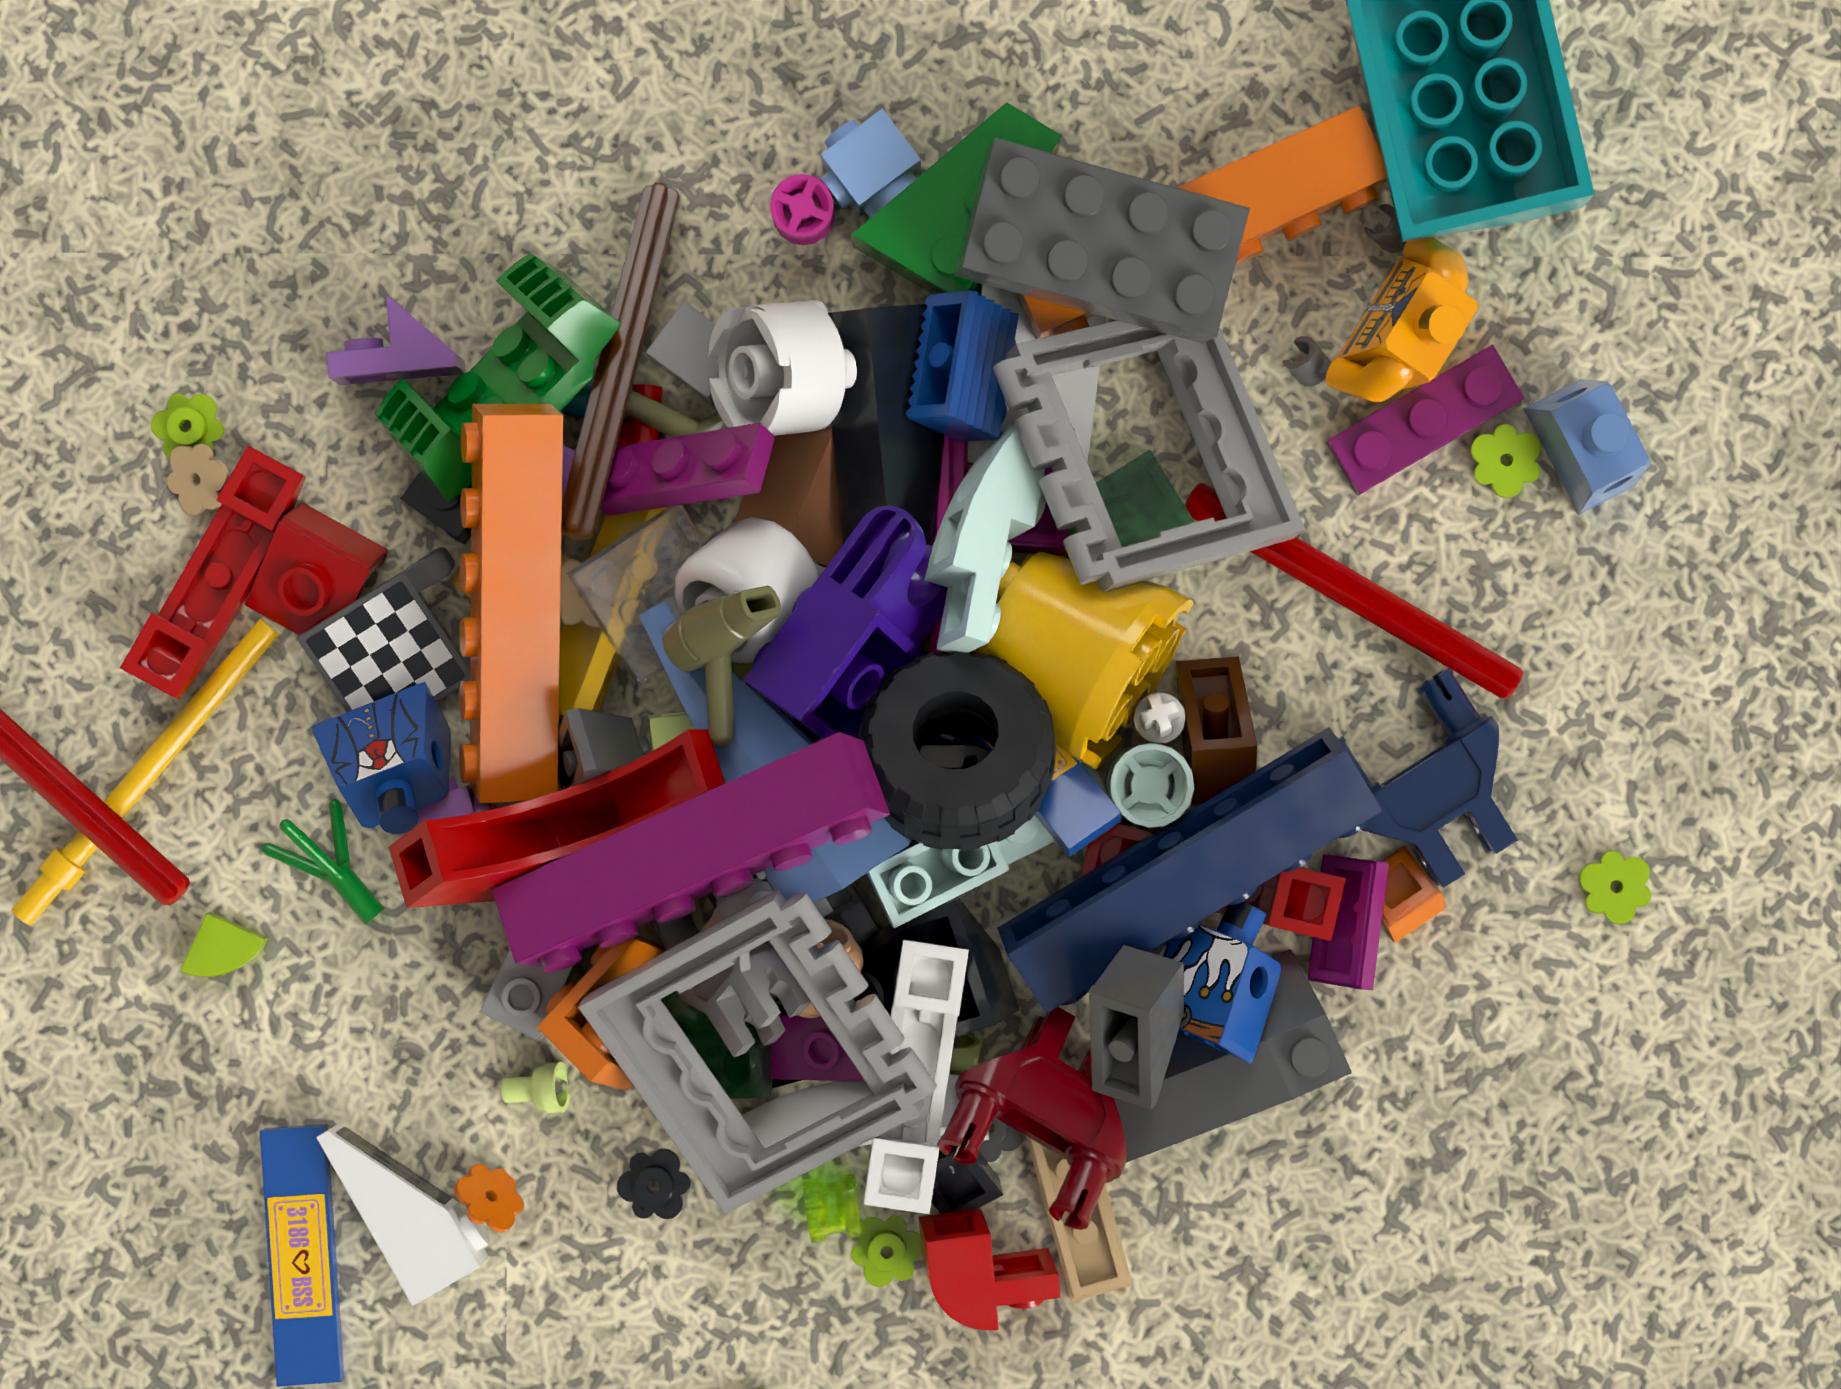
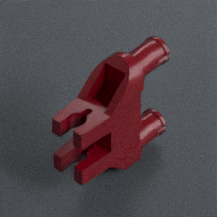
[937,1007,1127,1230]

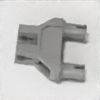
[649,876,810,1057]

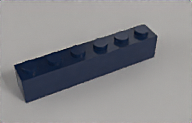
[997,727,1382,1013]

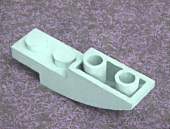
[925,412,1046,653]
[867,761,1108,928]

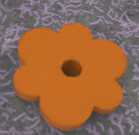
[454,1164,524,1233]

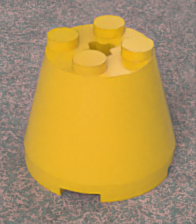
[971,551,1194,769]

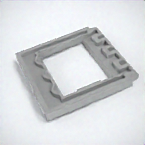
[992,321,1305,593]
[578,889,937,1214]

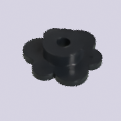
[617,1149,691,1219]

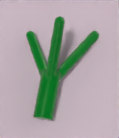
[262,799,384,924]

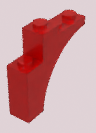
[388,729,725,908]

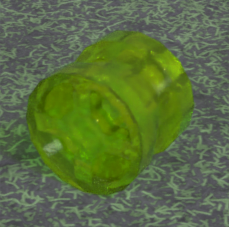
[803,1172,863,1243]

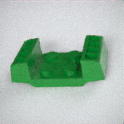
[375,253,621,502]

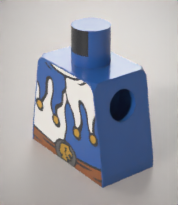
[1157,901,1281,1064]

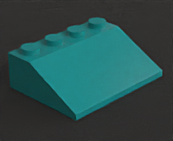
[1345,0,1595,242]

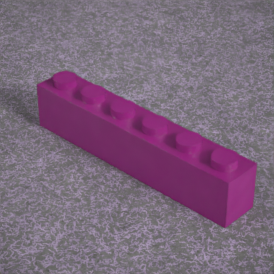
[491,732,890,973]

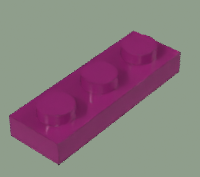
[1326,344,1525,496]
[601,422,775,516]

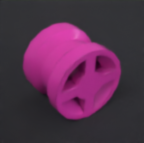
[770,174,835,246]

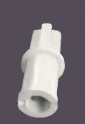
[1134,692,1185,744]

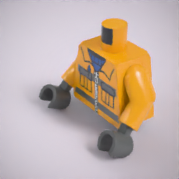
[1282,204,1479,402]

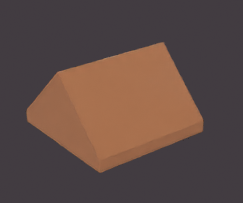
[733,426,843,567]

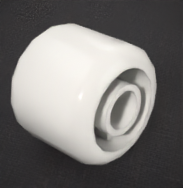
[674,517,819,664]

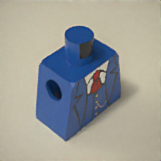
[312,682,450,834]

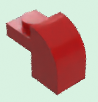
[918,1208,1061,1331]

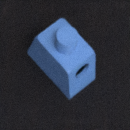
[1523,379,1650,515]

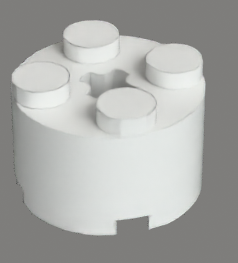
[708,300,857,436]

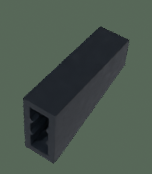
[828,304,944,544]

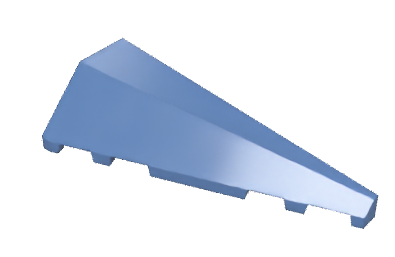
[639,601,912,903]

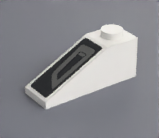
[316,1123,490,1306]

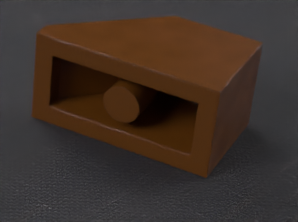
[1176,656,1257,805]

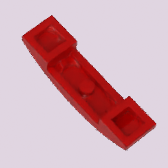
[120,445,306,700]
[1080,824,1346,941]

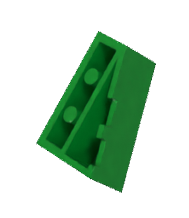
[851,102,1062,295]

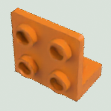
[537,935,666,1091]

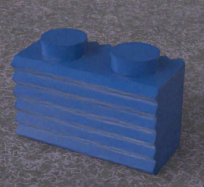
[905,290,1019,442]

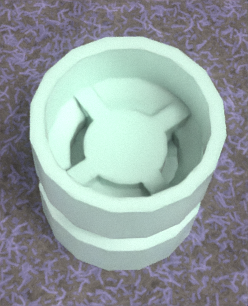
[1105,743,1194,828]

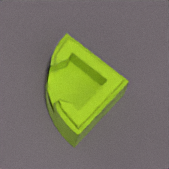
[180,912,269,977]

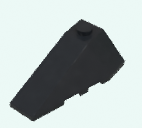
[749,898,1020,1090]

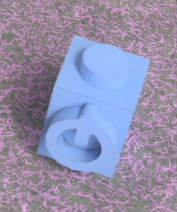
[819,108,921,218]

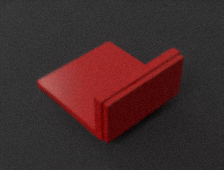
[244,502,388,635]

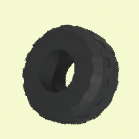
[858,652,1056,851]

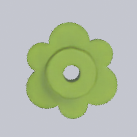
[151,394,224,458]
[1470,424,1541,498]
[1579,850,1651,924]
[851,1216,922,1287]

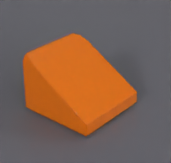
[1381,845,1447,943]

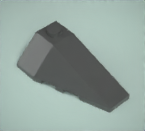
[1114,949,1352,1163]

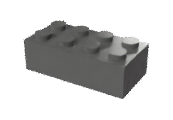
[954,138,1250,343]

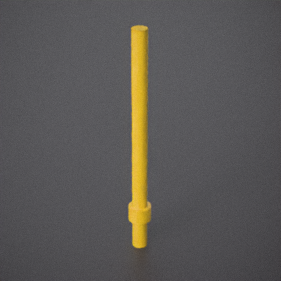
[11,618,280,926]

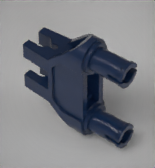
[1338,667,1518,888]

